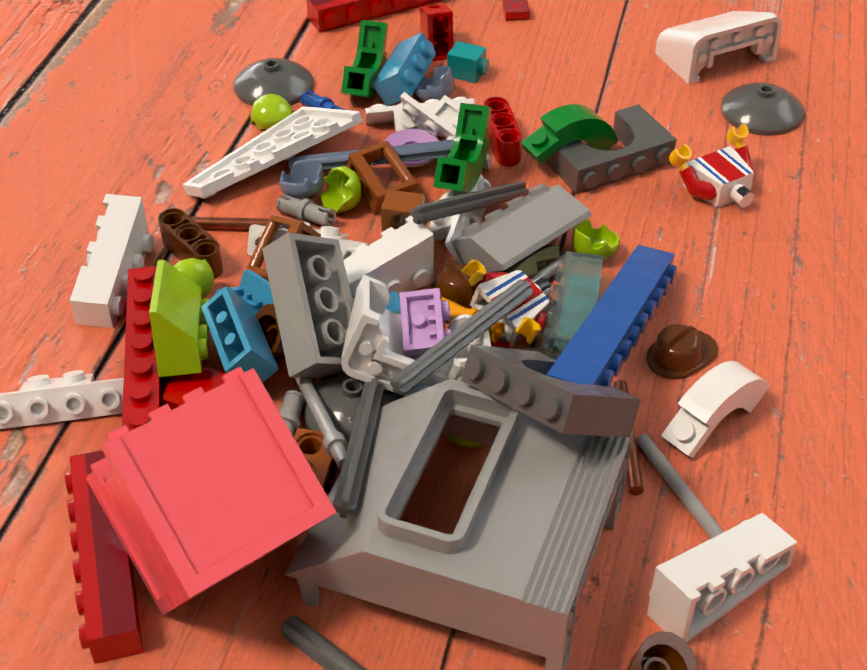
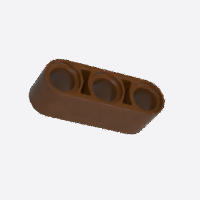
[158,208,223,279]

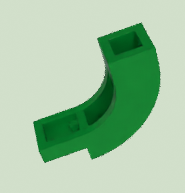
[341,20,389,98]
[433,103,492,192]
[521,104,619,164]

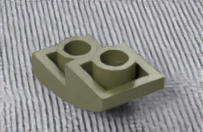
[494,245,559,276]

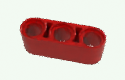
[484,97,522,166]

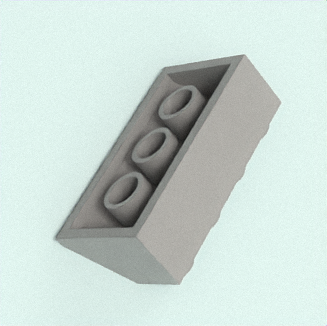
[453,183,592,272]
[262,232,353,378]

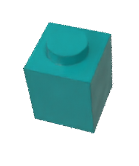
[447,41,489,83]

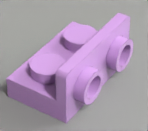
[400,288,451,362]

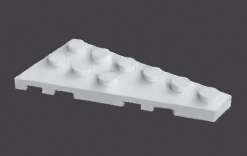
[182,106,363,199]

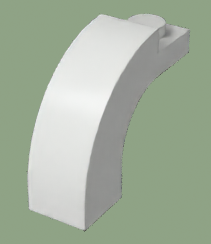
[661,361,771,458]

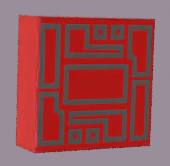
[502,0,530,21]

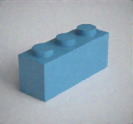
[372,32,436,106]
[201,286,278,383]

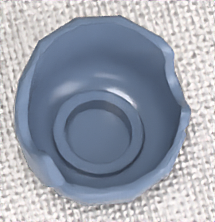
[414,66,455,102]
[279,161,324,200]

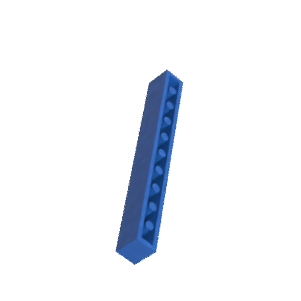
[546,245,677,386]

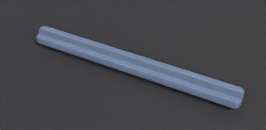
[289,139,454,172]

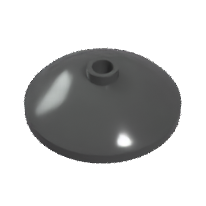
[233,58,313,106]
[721,83,804,136]
[302,372,405,444]

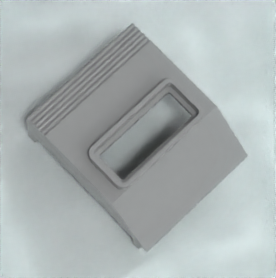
[285,379,633,670]

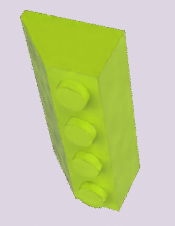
[149,260,210,377]

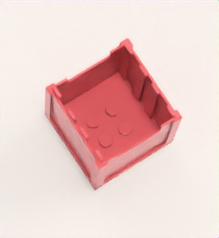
[86,366,336,616]

